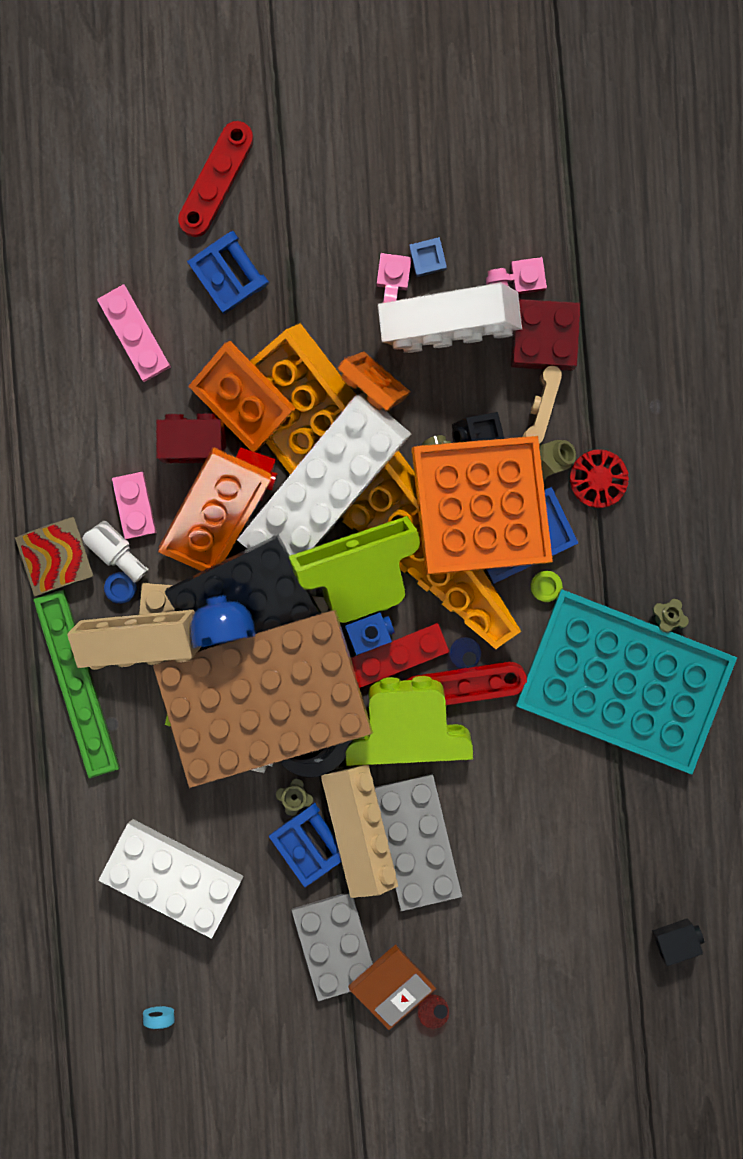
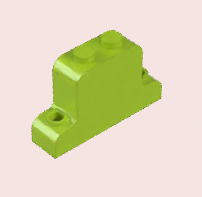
[289,516,420,623]
[346,676,473,766]

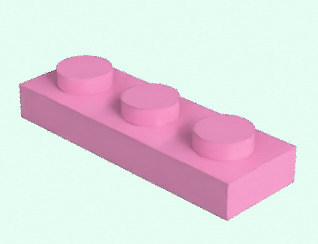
[97,284,171,382]

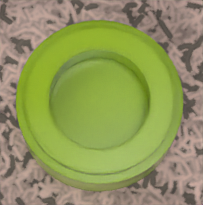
[530,571,562,602]

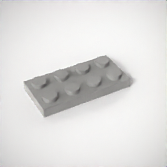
[374,773,462,911]

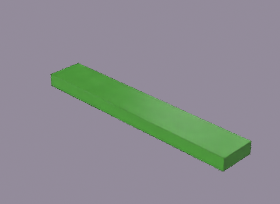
[33,590,120,779]

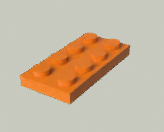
[158,447,271,571]

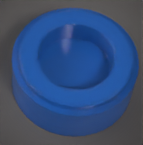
[104,572,137,603]

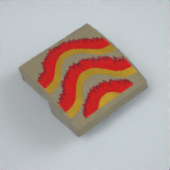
[15,517,94,597]

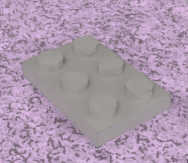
[291,892,373,1001]

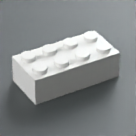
[378,283,522,353]
[99,819,243,939]

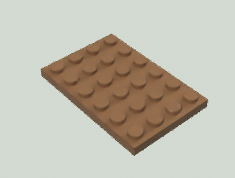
[153,610,373,788]

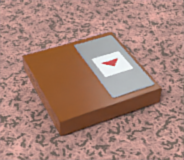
[348,944,436,1030]

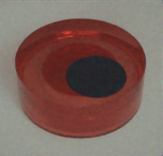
[418,995,449,1029]

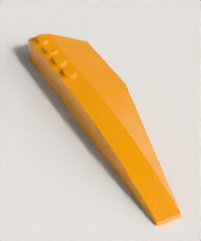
[250,323,521,649]

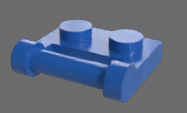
[187,231,269,314]
[269,802,342,887]

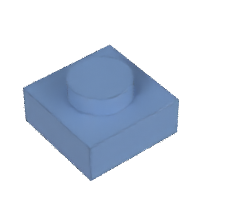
[409,237,447,277]

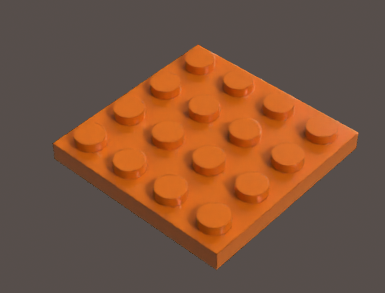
[412,436,553,575]

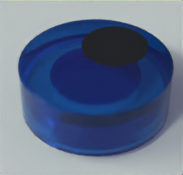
[449,637,481,668]

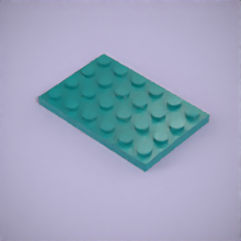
[515,589,737,775]

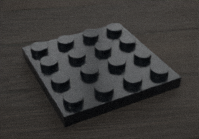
[165,534,322,651]

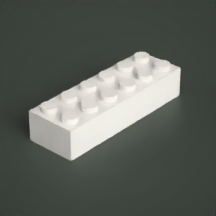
[237,392,411,556]

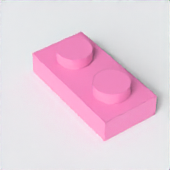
[112,472,157,540]

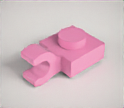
[376,253,411,303]

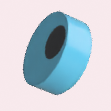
[143,1006,175,1029]

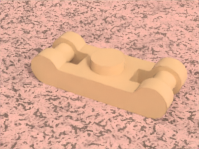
[523,365,562,444]

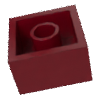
[511,299,580,371]
[156,414,226,464]

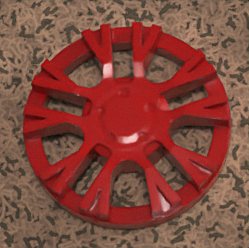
[570,450,629,508]

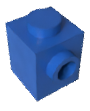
[345,612,395,655]

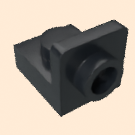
[452,412,505,443]

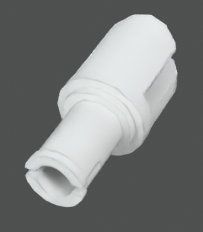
[82,521,149,584]

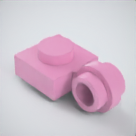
[485,257,547,294]

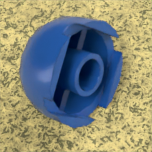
[190,596,256,648]

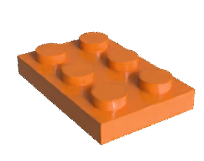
[188,341,296,452]
[337,351,411,411]

